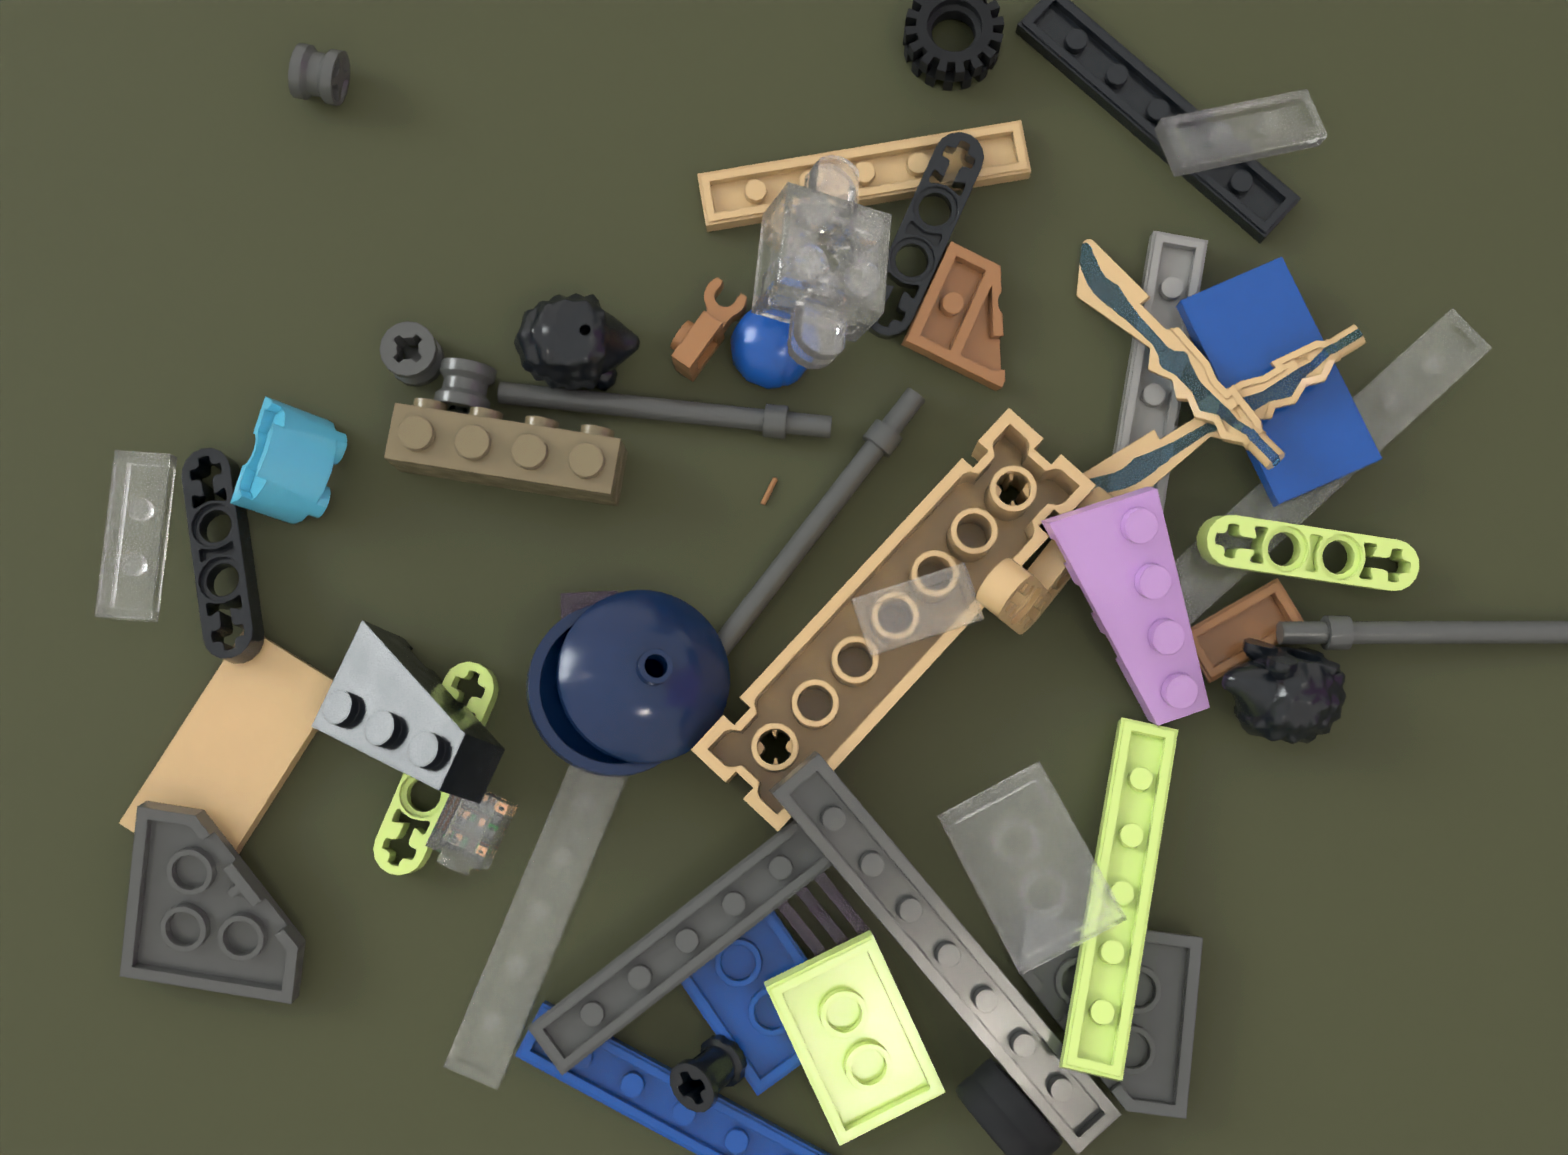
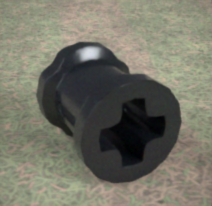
[670,1034,747,1112]

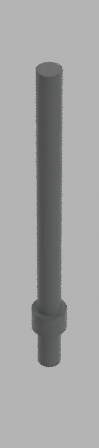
[497,382,832,439]
[717,388,925,657]
[1276,615,1568,650]

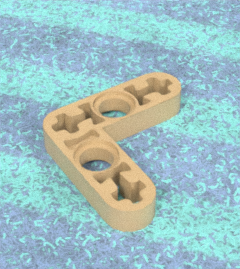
[976,487,1113,635]

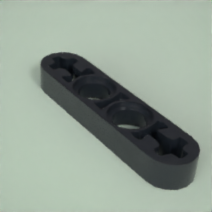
[862,132,984,339]
[182,448,264,664]

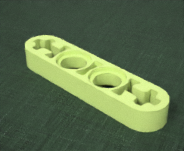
[1196,515,1419,591]
[373,662,499,875]

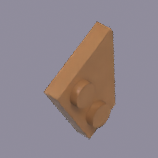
[901,241,1005,391]

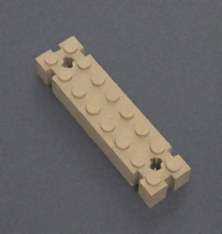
[691,408,1096,831]

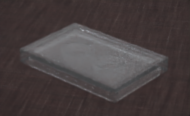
[937,761,1127,975]

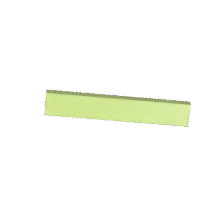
[1059,717,1178,1081]

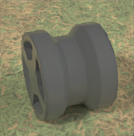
[288,43,350,106]
[379,321,445,387]
[434,358,497,414]

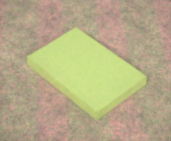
[763,930,946,1146]

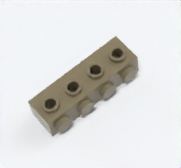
[384,398,628,506]

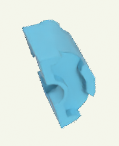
[230,396,347,524]

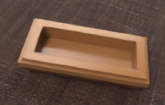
[1191,578,1304,683]

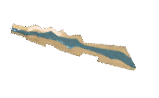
[1076,239,1285,470]
[1083,324,1366,497]

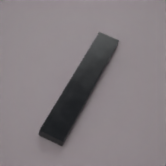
[1015,0,1301,243]

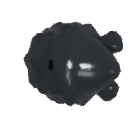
[514,293,640,391]
[1222,638,1346,744]

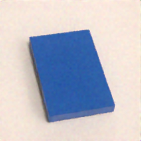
[681,910,808,1096]

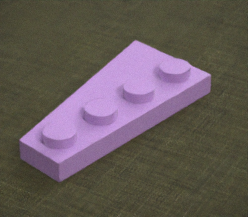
[1041,486,1210,726]

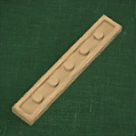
[697,120,1031,232]

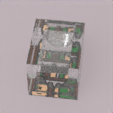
[425,790,519,875]

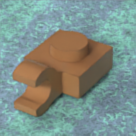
[670,277,747,382]

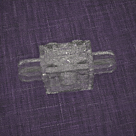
[751,155,892,369]

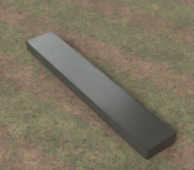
[527,820,832,1075]

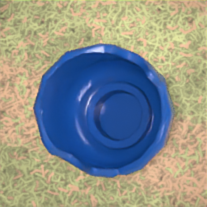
[730,303,817,389]

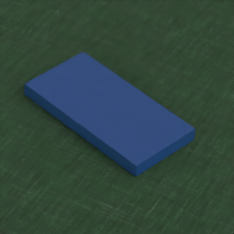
[1176,257,1382,508]

